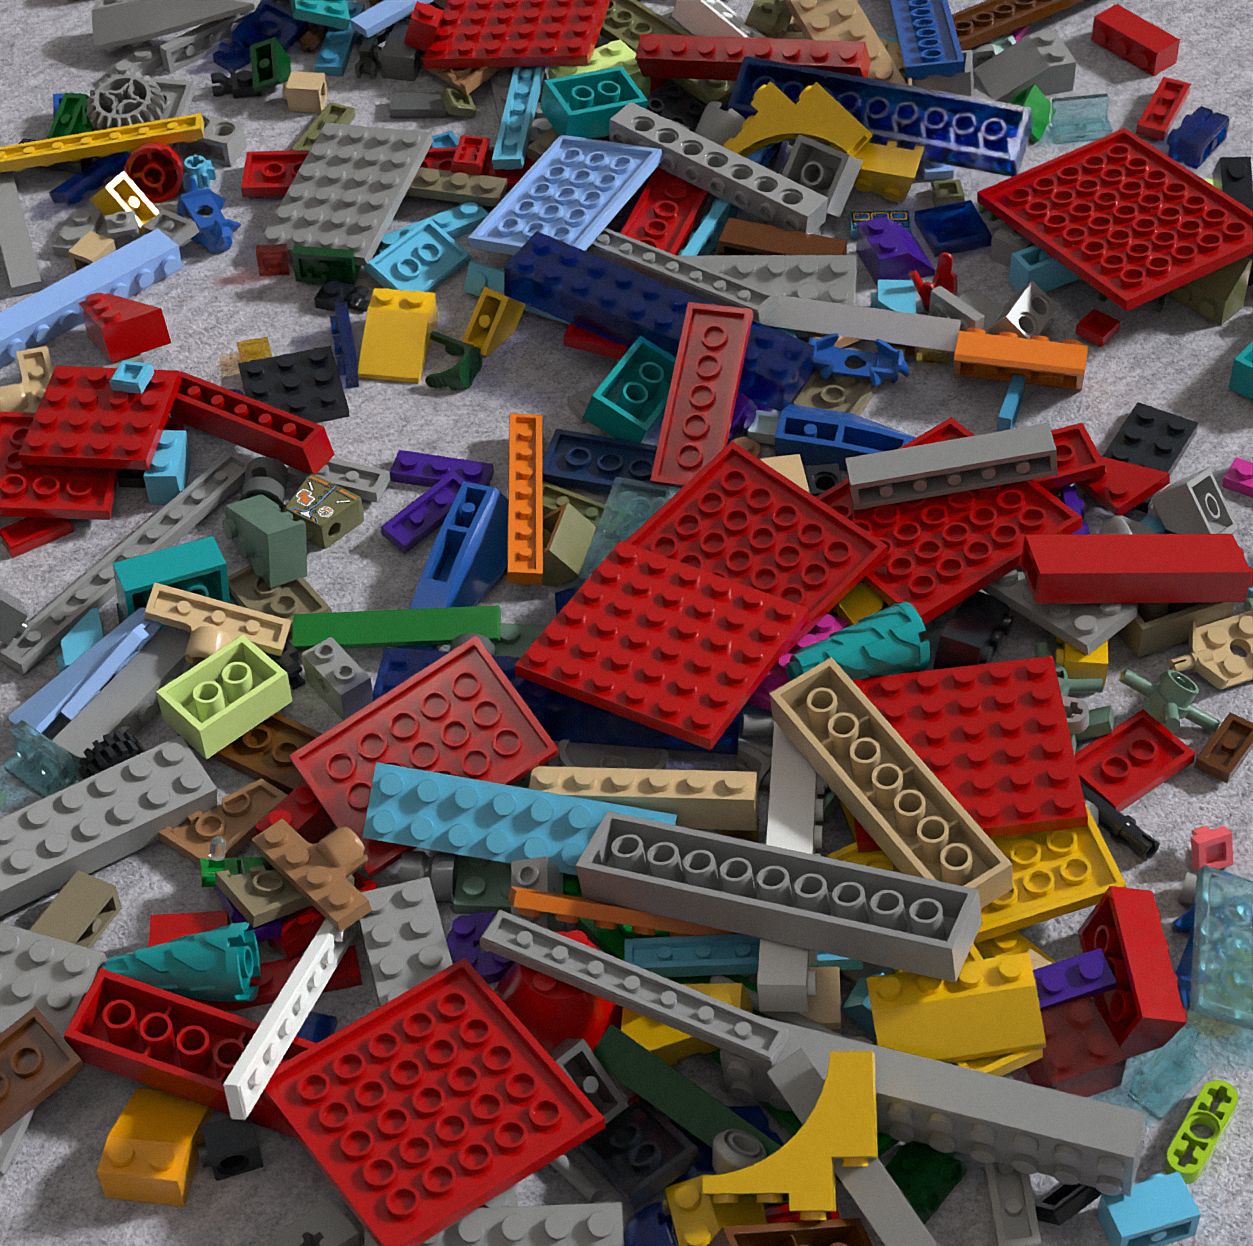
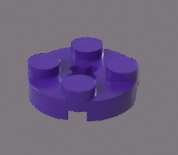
[446,912,515,984]

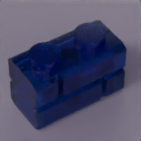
[1167,106,1230,169]

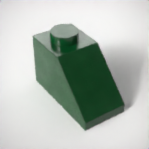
[250,37,291,92]

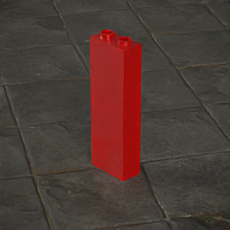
[1020,534,1253,604]

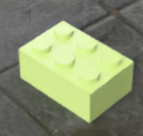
[548,39,651,97]
[156,635,292,760]

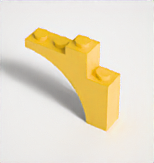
[723,81,873,158]
[702,1051,878,1220]

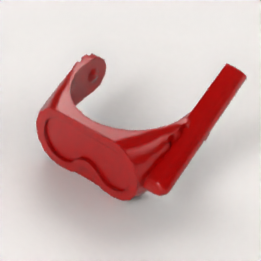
[908,252,958,313]

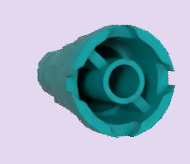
[786,601,930,681]
[101,922,260,1003]

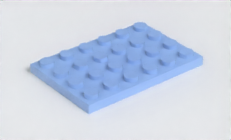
[468,135,663,265]

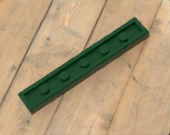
[592,1024,789,1202]

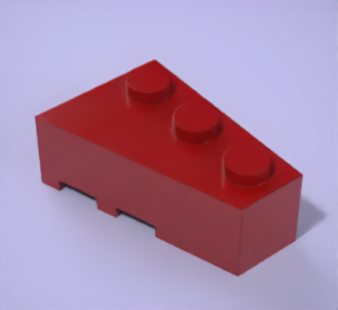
[78,293,171,363]

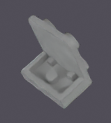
[929,285,1003,334]

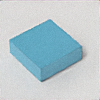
[109,360,154,394]

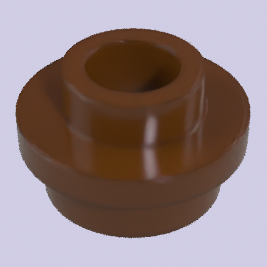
[297,25,322,51]

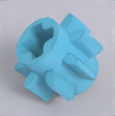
[182,155,216,190]

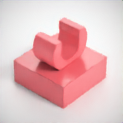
[1191,826,1233,875]

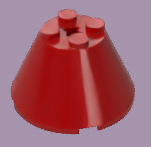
[494,930,623,1074]

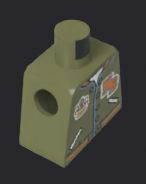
[285,473,365,548]

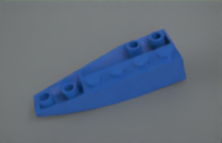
[774,404,917,471]
[397,481,508,660]

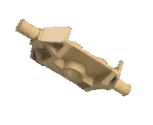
[1168,610,1253,690]

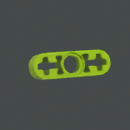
[1164,1080,1238,1184]

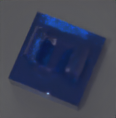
[213,35,251,73]

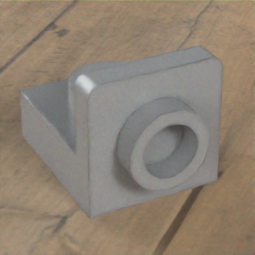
[105,210,140,250]

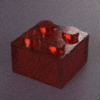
[1024,995,1127,1098]

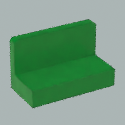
[997,84,1055,143]

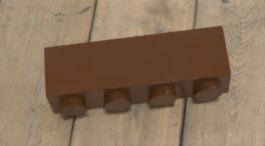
[718,217,847,255]

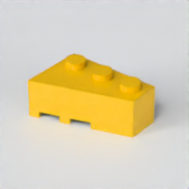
[829,139,924,202]
[621,983,753,1065]

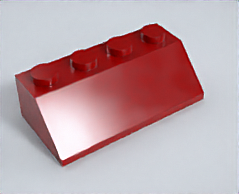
[1078,886,1187,1063]

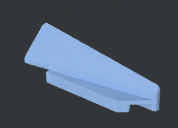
[8,607,164,744]

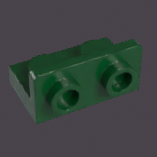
[292,245,361,286]
[885,1140,967,1225]

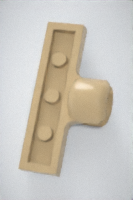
[0,346,54,413]
[144,582,291,667]

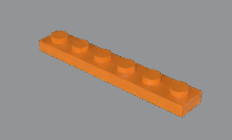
[508,886,740,937]

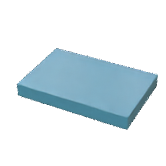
[365,217,472,292]

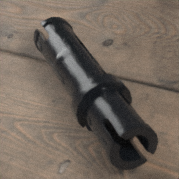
[1080,781,1160,861]

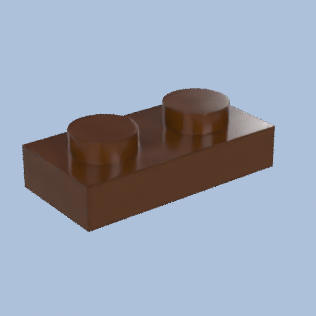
[1194,712,1253,784]

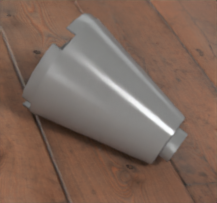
[694,101,746,146]

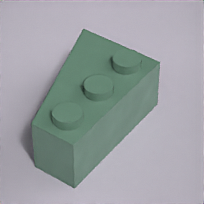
[222,494,307,588]

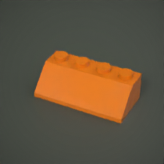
[954,328,1088,391]

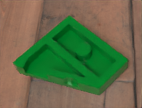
[46,93,94,139]

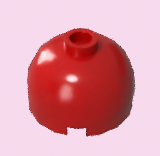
[124,142,184,203]

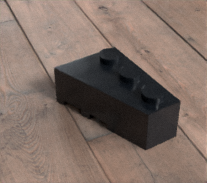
[933,591,1014,670]

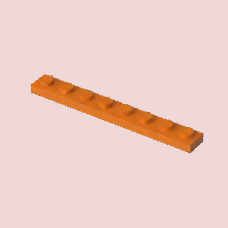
[507,413,543,585]

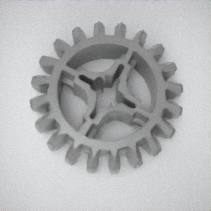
[86,71,165,131]

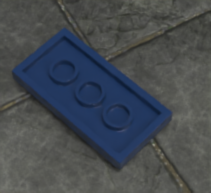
[542,429,671,504]

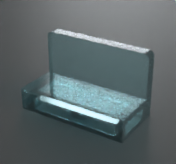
[1048,93,1113,144]

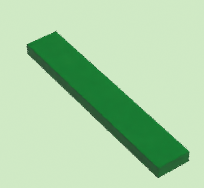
[292,605,501,651]

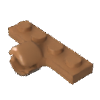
[251,818,372,932]

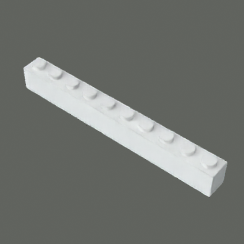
[757,721,825,1012]

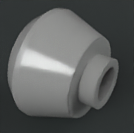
[712,1129,767,1175]

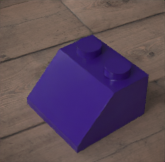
[856,216,935,286]

